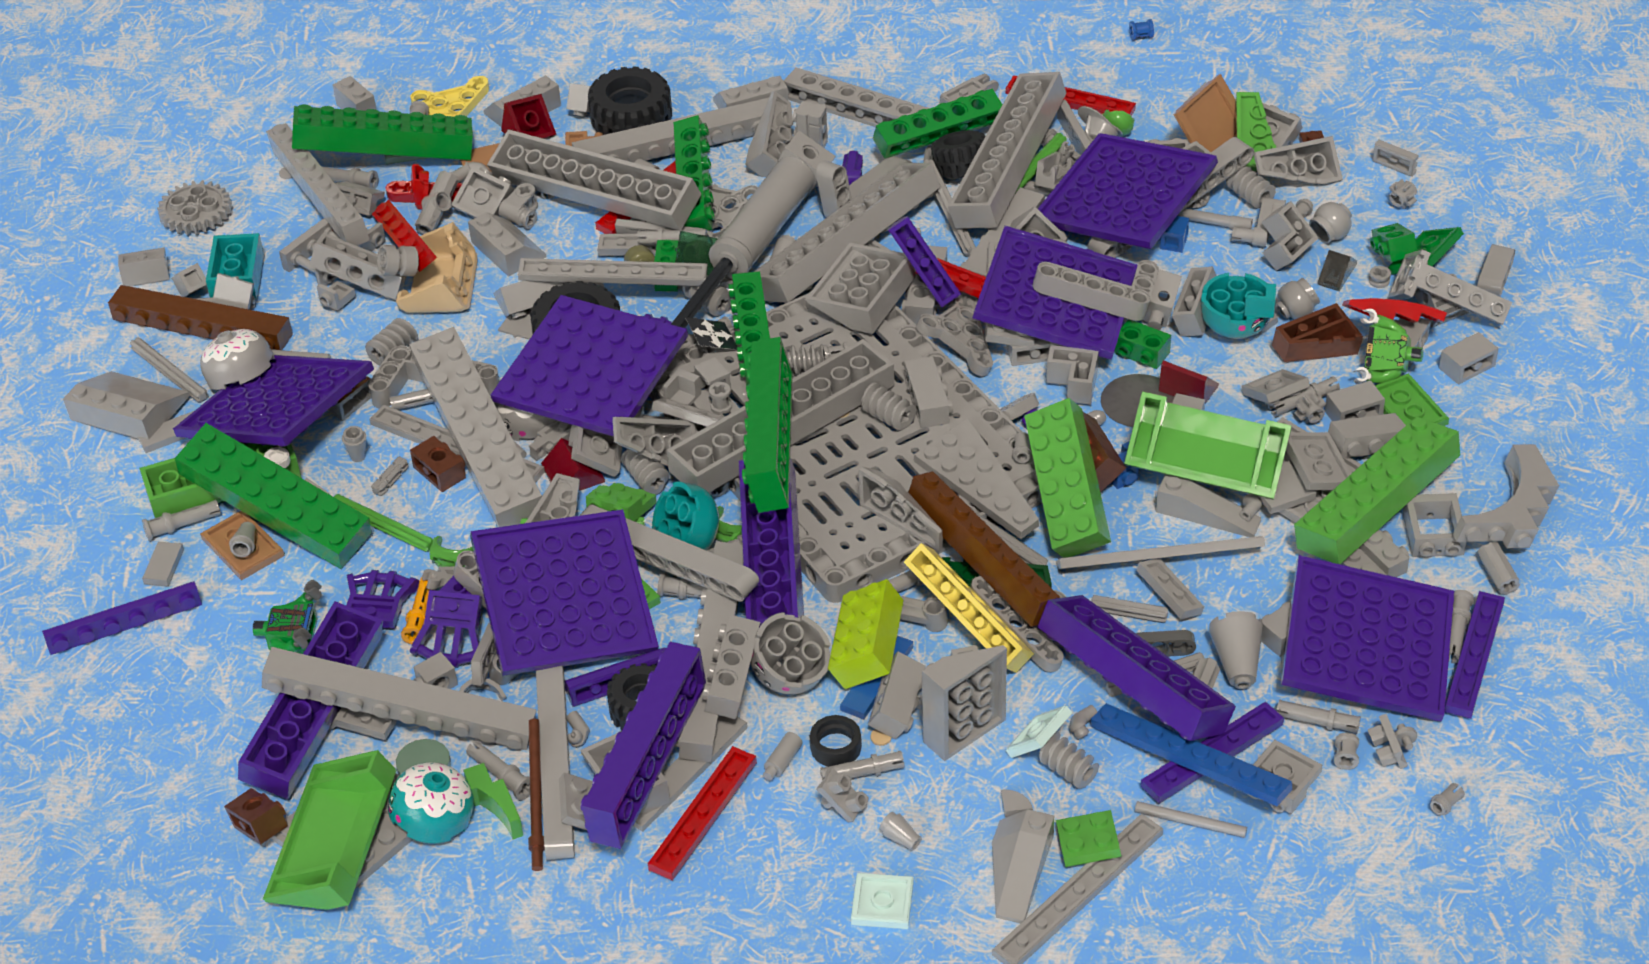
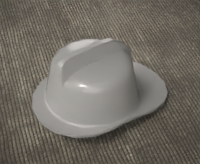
[1078,106,1123,142]

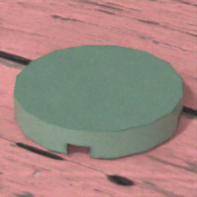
[396,739,451,775]

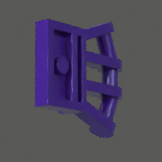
[346,570,419,629]
[410,590,482,668]

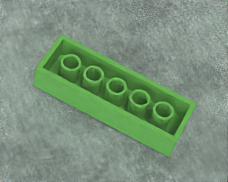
[1024,398,1111,558]
[139,442,301,518]

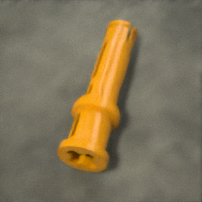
[401,577,432,644]

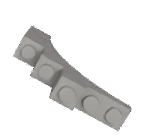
[1453,444,1559,548]

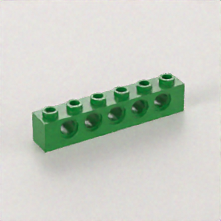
[873,88,1003,159]
[673,115,715,231]
[728,271,770,385]

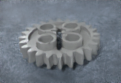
[157,180,232,235]

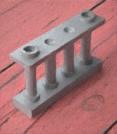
[279,218,386,286]

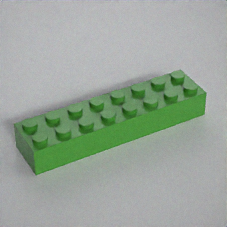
[1294,416,1460,564]

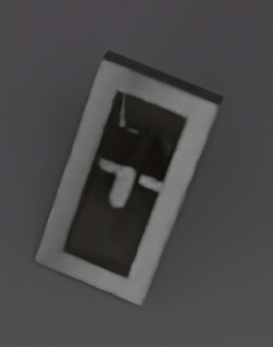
[1318,250,1357,292]

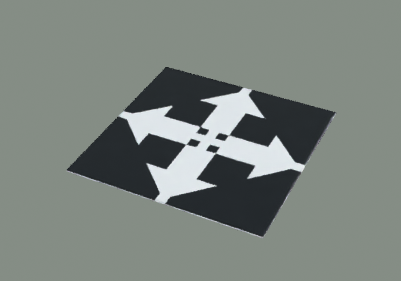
[685,317,738,350]

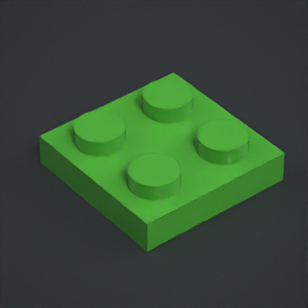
[1056,810,1121,867]

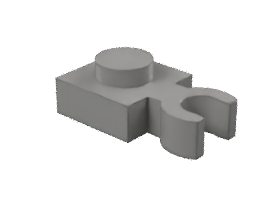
[421,566,455,590]

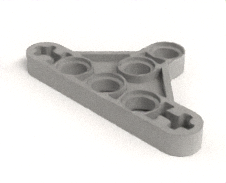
[707,185,758,245]
[916,291,993,376]
[970,576,1066,672]

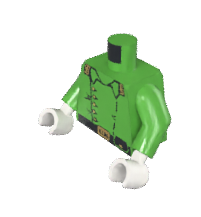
[1353,309,1424,384]

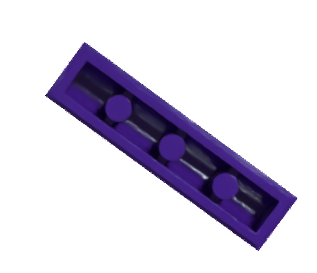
[888,216,961,307]
[564,647,666,707]

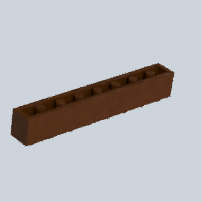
[108,285,293,350]
[908,471,1060,627]

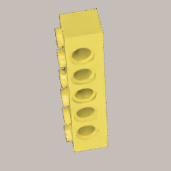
[904,543,1034,673]

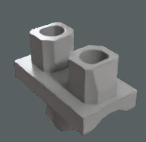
[1368,714,1417,769]
[816,767,869,823]

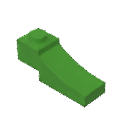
[463,763,523,839]

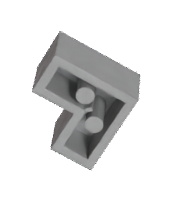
[1262,201,1318,271]
[1046,345,1099,404]

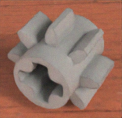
[1389,179,1417,209]
[1295,393,1326,424]

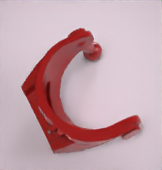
[402,164,429,209]

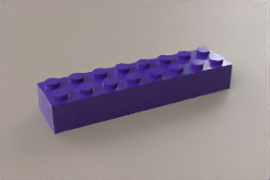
[739,458,804,627]
[1038,595,1236,741]
[238,601,383,799]
[581,641,706,849]

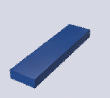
[840,635,913,720]

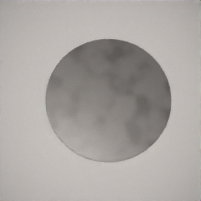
[1101,374,1174,427]

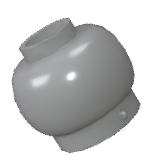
[1309,202,1352,244]
[1276,278,1320,320]

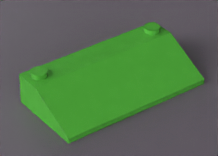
[1124,391,1292,499]
[263,750,397,910]

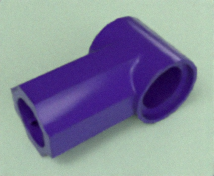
[842,151,863,185]

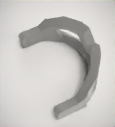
[459,678,506,701]

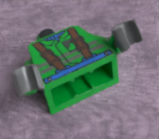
[253,580,322,654]

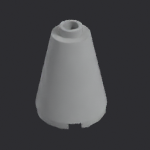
[1209,611,1263,689]

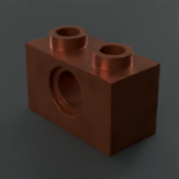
[410,436,466,492]
[224,788,288,845]

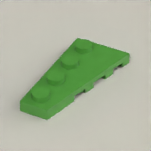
[1236,92,1277,172]

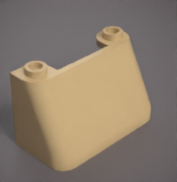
[396,222,477,313]

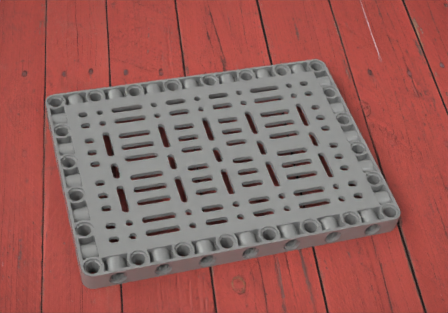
[649,293,1042,603]

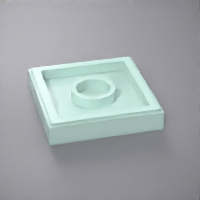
[1006,706,1072,758]
[851,873,914,929]

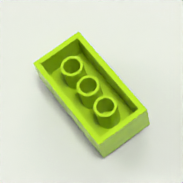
[828,579,904,689]

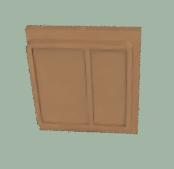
[1174,74,1237,152]

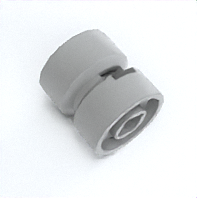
[377,245,419,276]

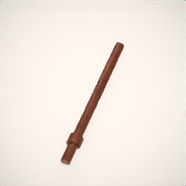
[528,718,545,871]

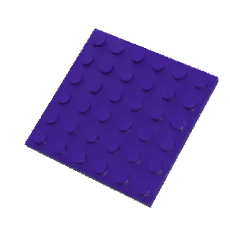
[1038,133,1218,249]
[972,226,1138,360]
[490,295,688,437]
[173,355,374,447]
[470,509,659,676]
[1281,555,1454,722]

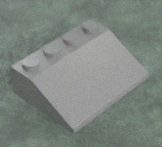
[806,243,915,334]
[63,371,190,440]
[922,645,1007,761]

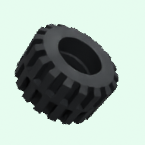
[931,130,986,178]
[607,663,656,731]

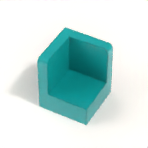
[1244,283,1276,318]

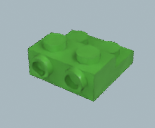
[586,483,656,521]

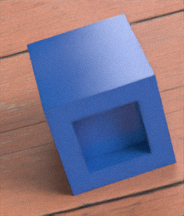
[1160,216,1189,253]

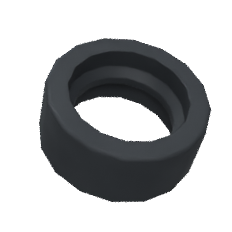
[809,715,862,767]

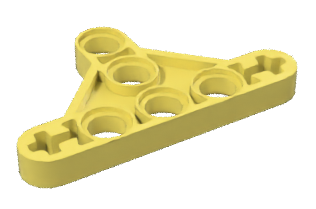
[410,76,489,117]

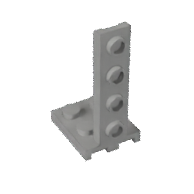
[1387,249,1512,325]

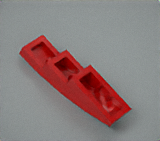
[1342,298,1447,323]

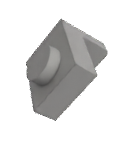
[317,281,356,311]

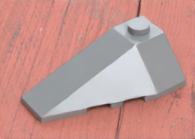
[745,91,794,177]
[525,473,580,523]
[1156,474,1261,537]

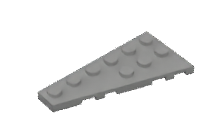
[914,418,1039,539]

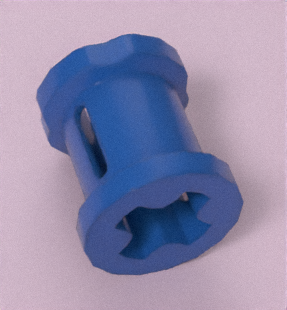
[1129,19,1154,40]

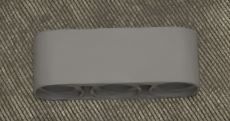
[1477,244,1515,297]

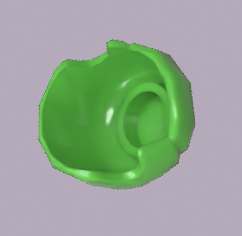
[1102,110,1135,137]

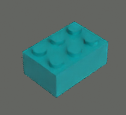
[206,233,264,299]

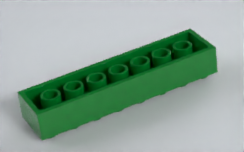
[292,104,473,160]
[742,337,793,513]
[175,423,372,570]

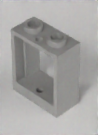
[1403,493,1466,557]

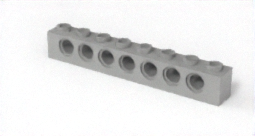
[784,67,929,127]

